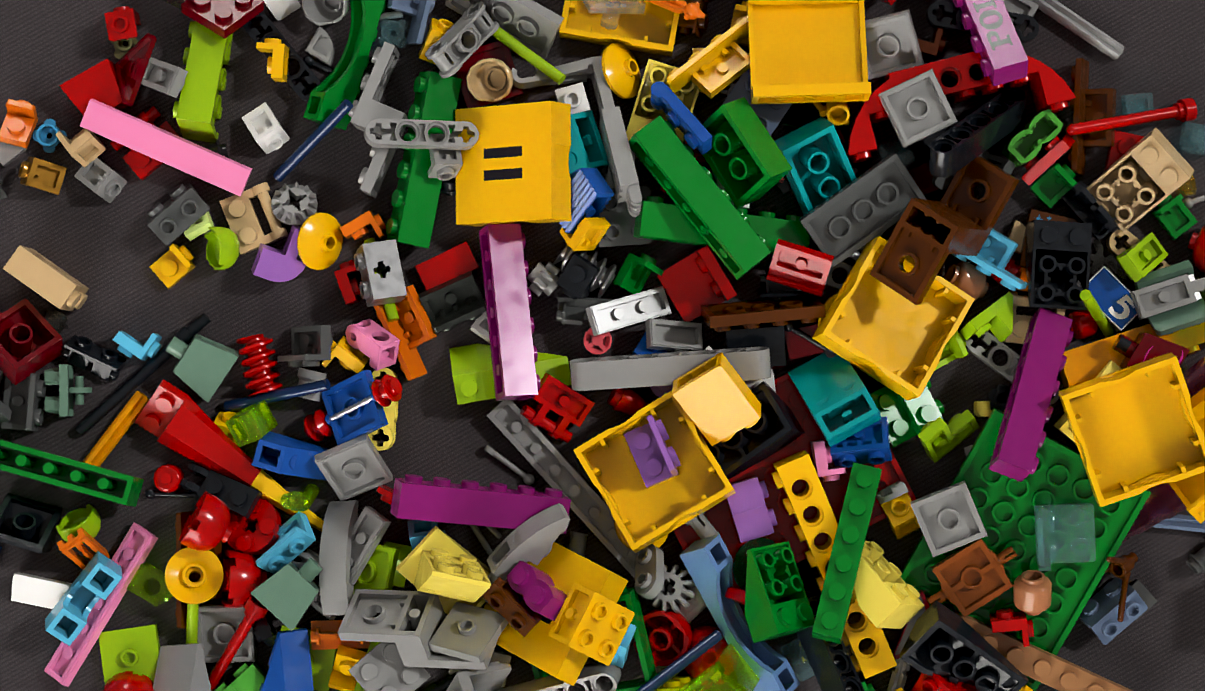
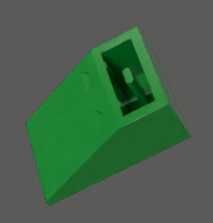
[745,541,815,643]

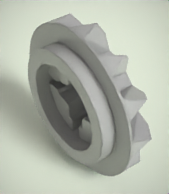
[271,181,318,225]

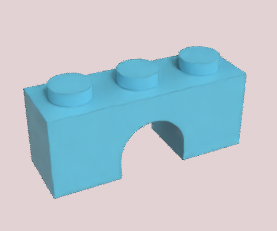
[45,551,123,646]

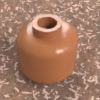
[944,261,989,301]
[1013,570,1052,616]

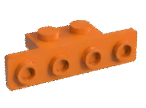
[361,278,437,381]

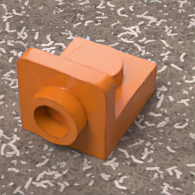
[0,99,38,149]
[340,210,386,240]

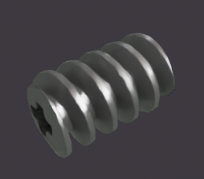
[553,245,617,298]

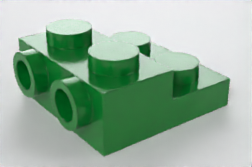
[870,379,945,449]

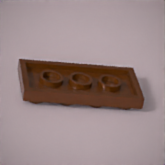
[701,295,826,332]

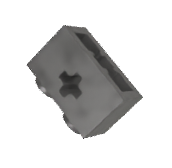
[354,239,407,307]

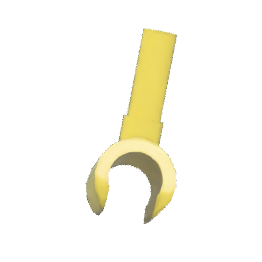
[974,401,993,417]

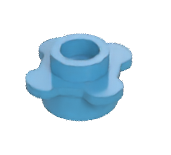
[32,119,67,153]

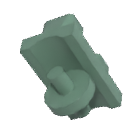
[44,364,92,417]

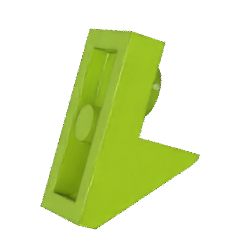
[1116,232,1168,283]
[959,291,1013,343]

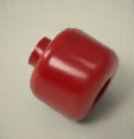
[1067,310,1098,340]
[153,464,184,493]

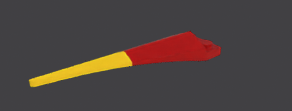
[134,379,324,532]

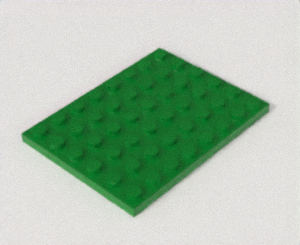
[900,408,1151,691]

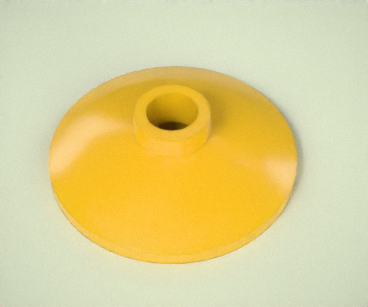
[602,43,641,99]
[297,212,343,270]
[165,547,224,604]

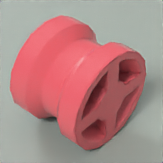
[583,328,612,355]

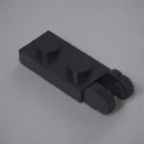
[179,463,262,519]

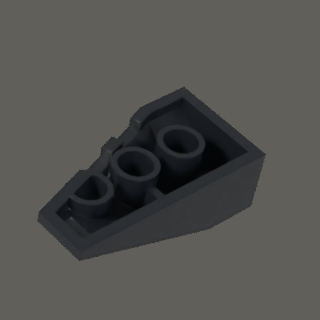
[706,381,805,480]
[900,600,1028,691]

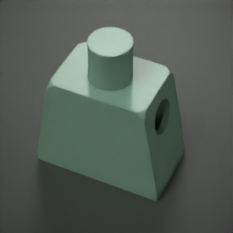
[165,334,239,402]
[250,558,323,631]

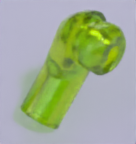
[280,484,319,511]

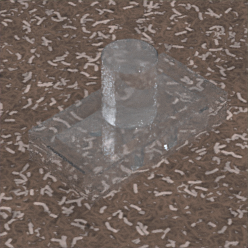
[582,0,646,29]

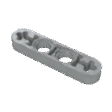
[364,118,479,150]
[964,331,1060,405]

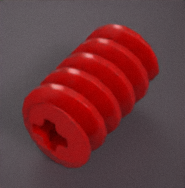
[236,334,283,396]

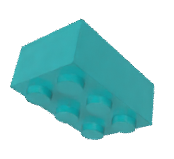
[774,117,856,216]

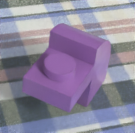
[251,225,306,282]

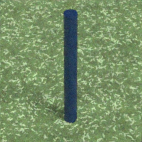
[273,99,353,182]
[224,379,331,412]
[636,629,723,691]

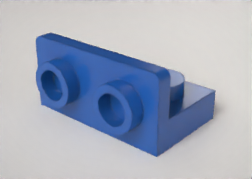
[830,416,892,468]

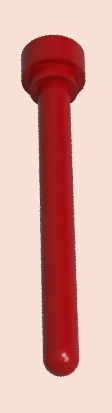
[1066,98,1198,136]
[209,596,268,691]

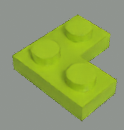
[918,409,979,463]

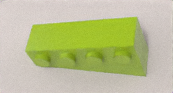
[173,21,233,143]

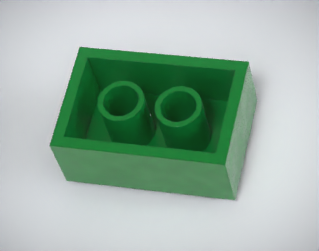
[702,97,792,208]

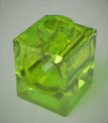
[225,400,278,447]
[127,562,172,607]

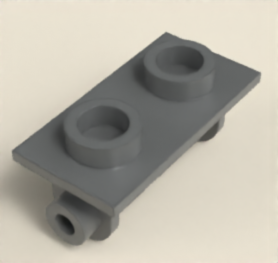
[556,295,614,326]

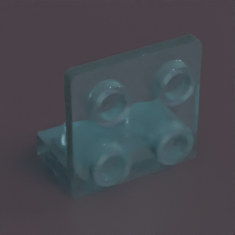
[1034,503,1096,571]

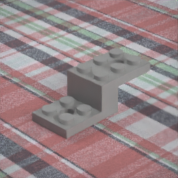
[349,41,408,199]
[337,589,498,670]

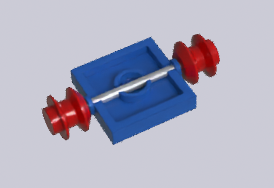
[304,370,402,445]

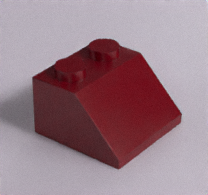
[0,298,63,385]

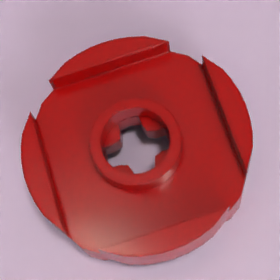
[227,499,281,555]

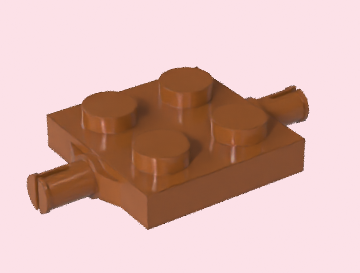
[927,538,1018,617]

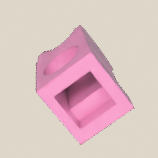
[345,319,400,371]

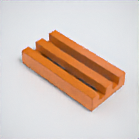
[57,527,110,570]

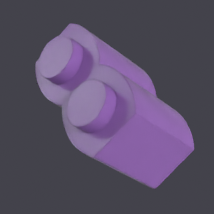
[727,476,778,543]

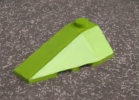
[449,343,572,405]

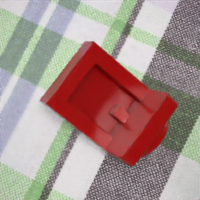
[104,6,141,42]
[990,609,1034,647]

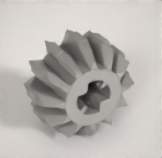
[652,564,696,613]

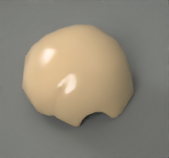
[466,58,514,102]

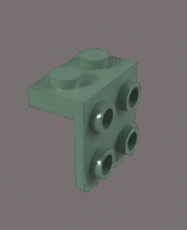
[1134,260,1205,336]

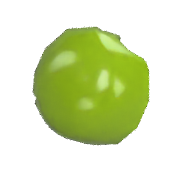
[204,226,239,270]
[56,504,101,544]

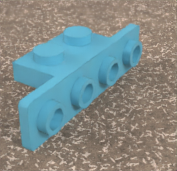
[952,228,1028,291]

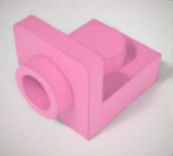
[810,440,846,482]

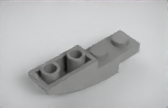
[485,503,570,603]

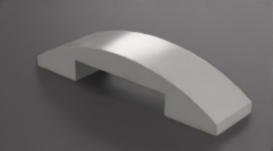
[319,500,359,616]

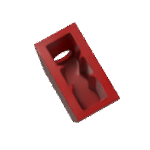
[59,59,127,116]

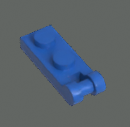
[651,81,712,155]

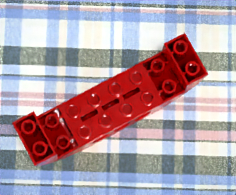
[844,52,1076,164]

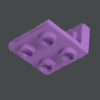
[624,414,681,488]

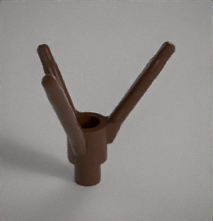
[1105,552,1138,622]

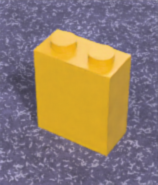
[672,352,761,446]

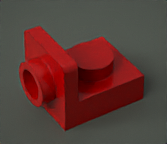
[334,259,360,305]

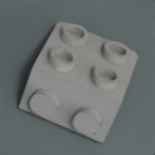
[446,661,512,691]

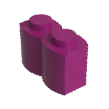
[507,561,567,621]

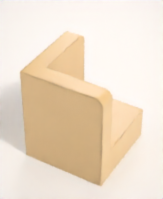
[55,128,106,168]

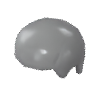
[302,0,349,26]

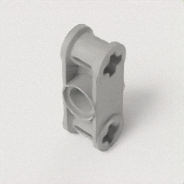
[425,2,499,79]

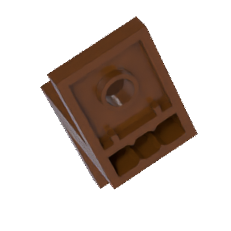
[870,156,1020,305]

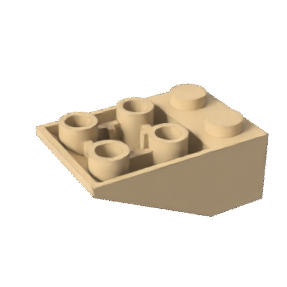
[1086,127,1194,233]

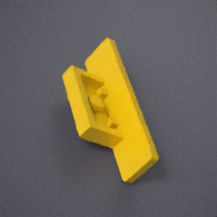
[666,16,750,99]

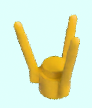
[813,102,850,126]

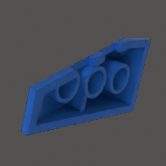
[259,628,314,691]

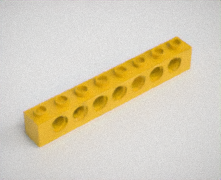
[771,450,897,679]

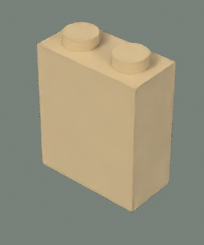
[3,245,89,312]

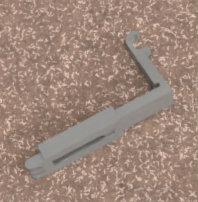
[512,55,642,217]

